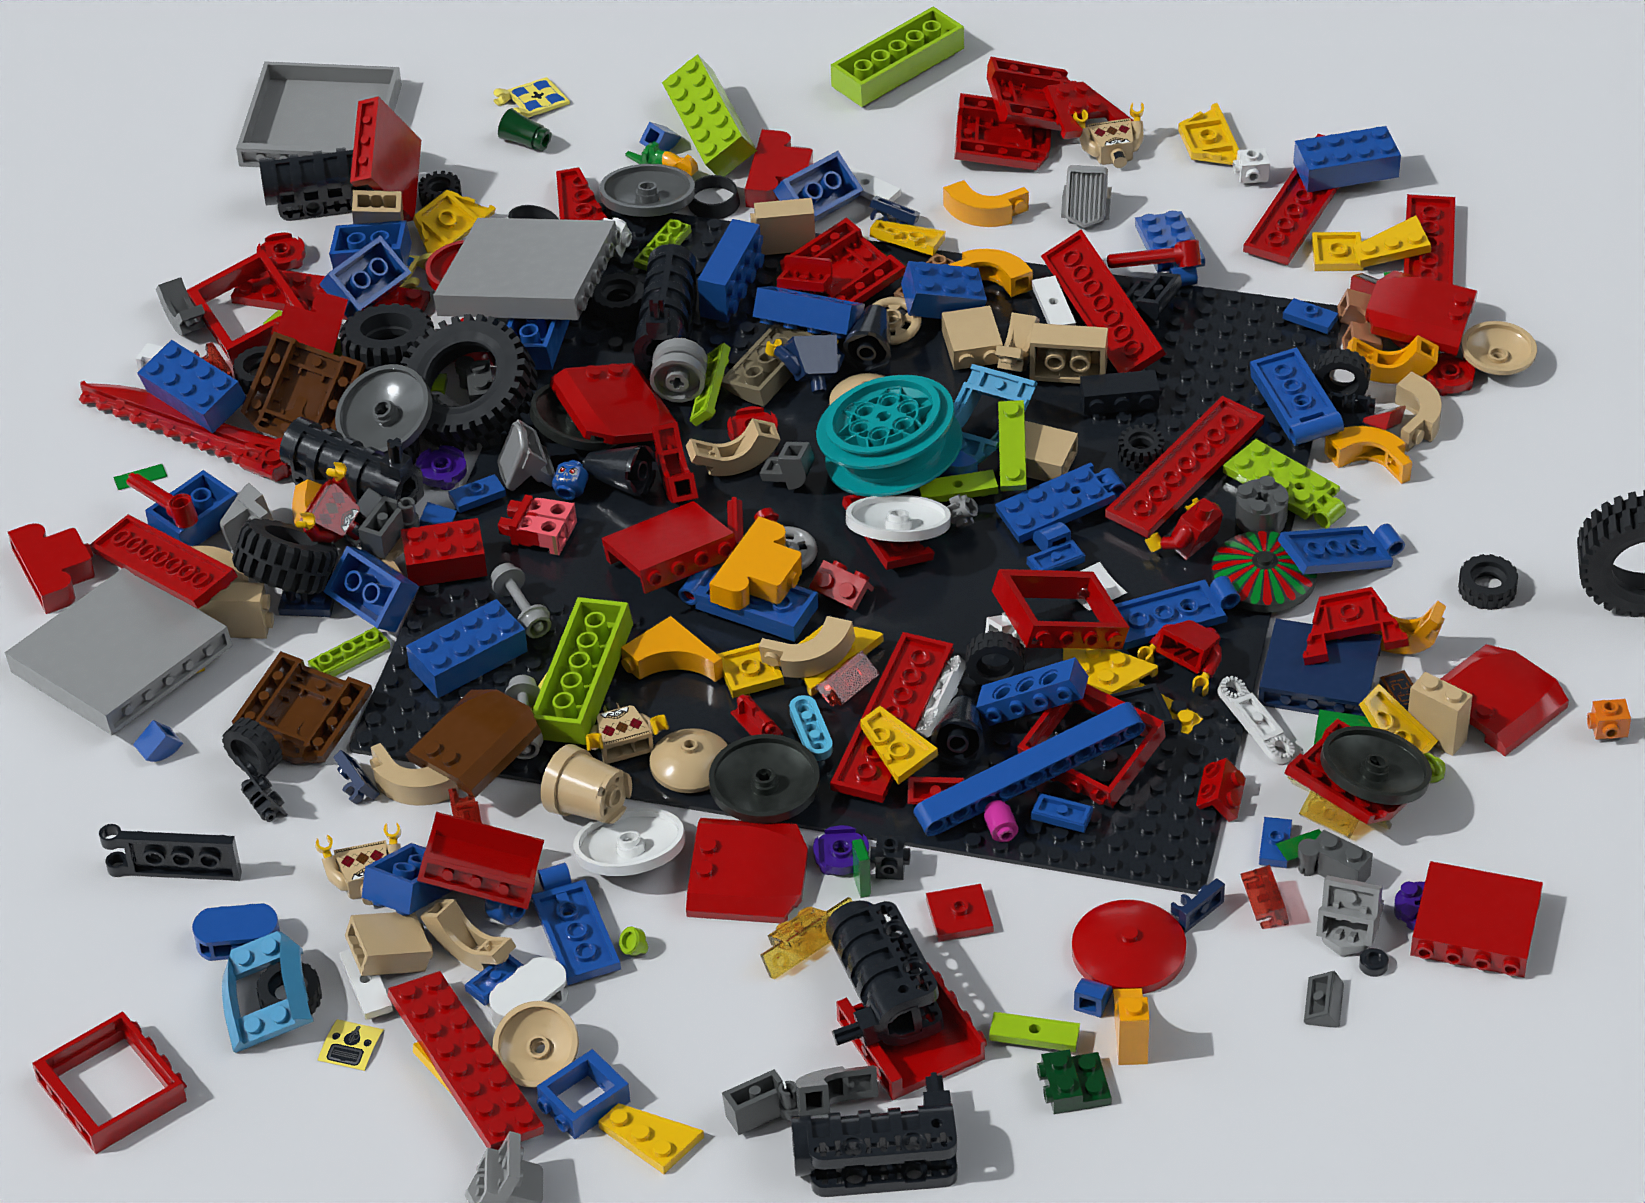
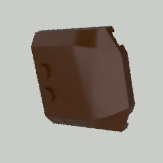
[241,332,366,439]
[231,651,373,764]
[405,689,542,798]

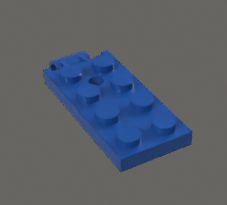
[1135,211,1205,286]
[995,463,1126,544]
[1278,523,1405,574]
[1115,576,1240,650]
[531,862,621,986]

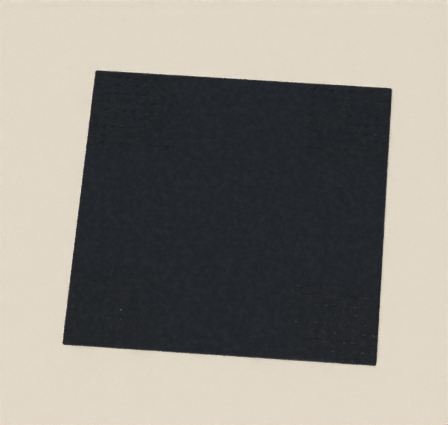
[349,203,1342,895]

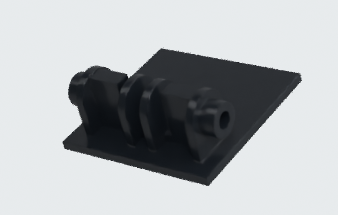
[1326,391,1376,428]
[235,757,288,822]

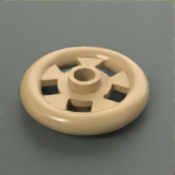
[872,297,922,345]

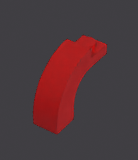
[651,422,698,503]

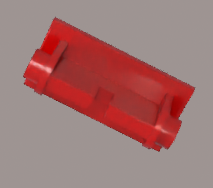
[730,694,783,736]

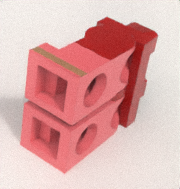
[498,494,577,555]

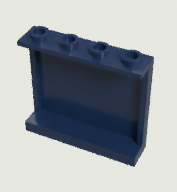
[1258,618,1382,716]

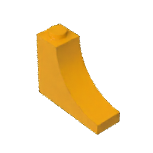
[621,616,723,682]
[1113,988,1149,1065]

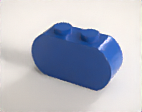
[192,903,280,961]

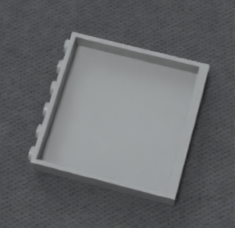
[236,61,402,167]
[433,218,620,320]
[5,568,232,735]

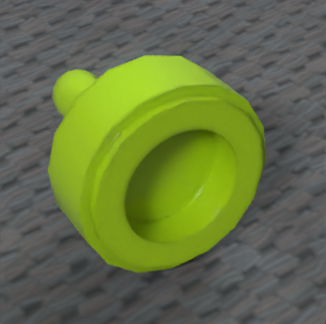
[1424,753,1446,783]
[619,926,649,956]

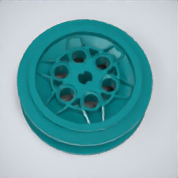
[816,375,963,497]

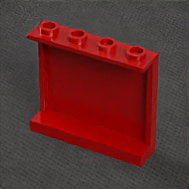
[350,96,422,222]
[601,501,737,594]
[417,812,544,910]
[1410,861,1543,978]
[836,962,987,1101]

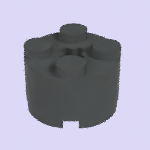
[1235,476,1289,533]

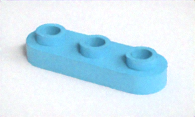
[789,695,833,761]

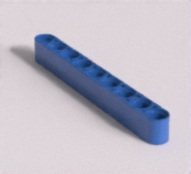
[913,702,1146,836]

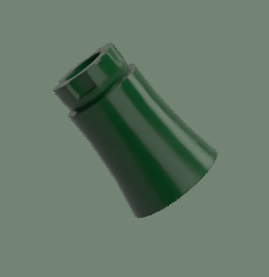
[498,108,552,151]

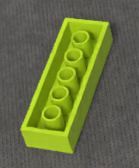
[831,6,964,107]
[662,54,757,176]
[532,597,633,745]

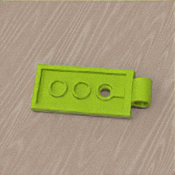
[1223,439,1346,529]

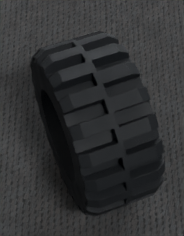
[340,303,434,373]
[232,518,338,594]

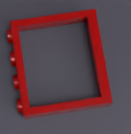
[186,250,310,365]
[992,569,1130,649]
[1017,684,1166,808]
[32,1011,187,1154]

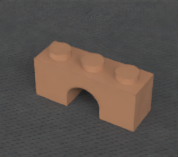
[1337,288,1383,350]

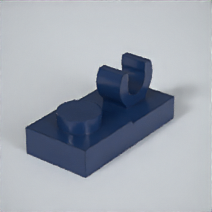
[869,195,920,225]
[278,590,335,617]
[333,750,380,804]
[1170,878,1225,933]

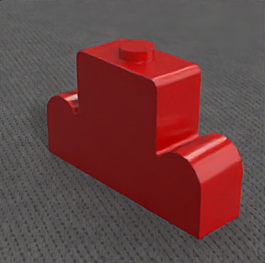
[745,129,813,208]
[271,293,348,354]
[8,523,95,614]

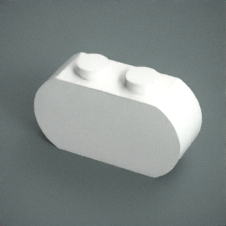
[489,957,568,1028]

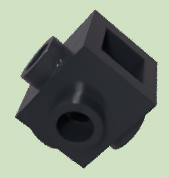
[870,835,911,880]

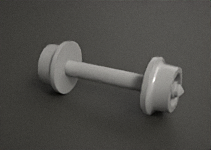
[491,563,551,638]
[505,675,543,759]

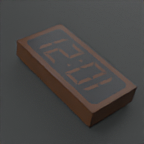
[1379,670,1413,711]

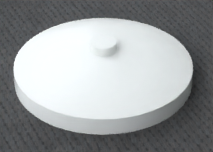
[846,494,951,542]
[573,808,685,876]

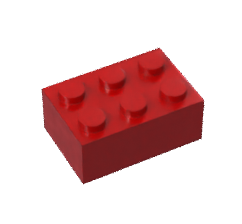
[401,518,487,586]

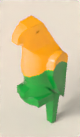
[625,142,698,176]

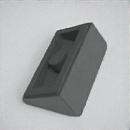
[1304,970,1344,1027]

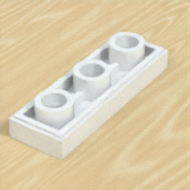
[847,164,901,202]
[1032,276,1076,326]
[339,949,393,1020]

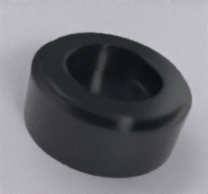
[1359,948,1389,977]

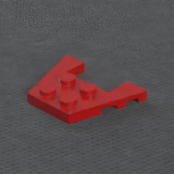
[1044,82,1134,139]
[1303,587,1409,665]

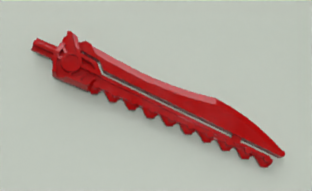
[79,381,292,482]

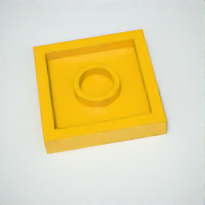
[1312,232,1363,271]
[717,643,784,698]

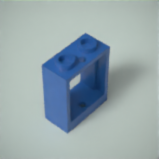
[537,1049,631,1139]

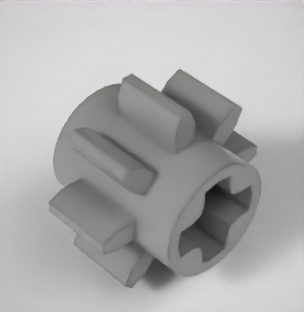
[946,494,978,527]

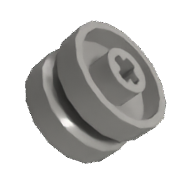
[650,338,707,402]

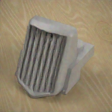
[1061,165,1112,228]
[498,419,555,491]
[220,483,274,553]
[1316,875,1384,956]
[465,1131,543,1203]

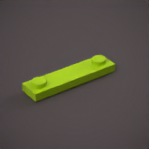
[690,343,731,426]
[998,400,1027,491]

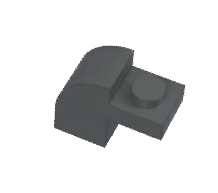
[760,442,814,490]

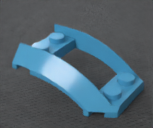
[954,364,1037,465]
[222,931,314,1053]

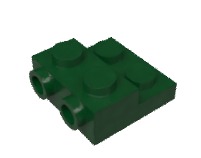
[1037,1049,1112,1114]

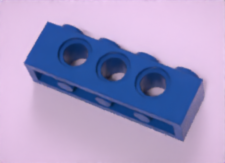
[976,657,1089,726]

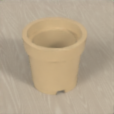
[541,744,632,824]

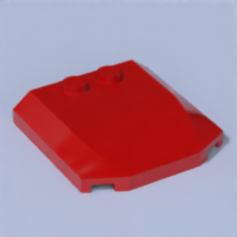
[987,57,1088,131]
[954,93,1051,170]
[780,217,906,303]
[1365,270,1478,356]
[550,363,676,444]
[1440,644,1569,756]
[1284,718,1407,824]
[686,818,808,924]

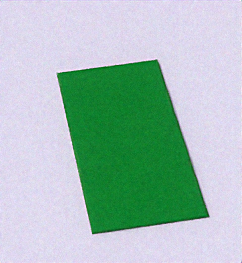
[113,464,167,490]
[1276,829,1321,861]

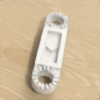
[915,655,965,739]
[1218,676,1295,764]

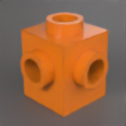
[1587,699,1631,740]

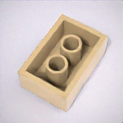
[1030,323,1108,384]

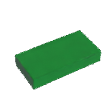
[852,839,871,898]

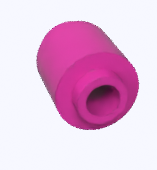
[984,800,1018,842]

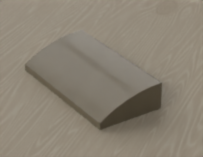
[721,324,814,406]

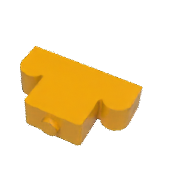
[709,516,802,610]

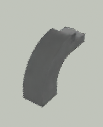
[155,277,206,336]
[796,1065,879,1116]

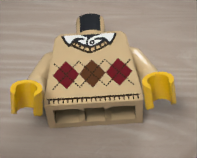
[1073,103,1144,168]
[585,702,669,764]
[315,822,402,905]

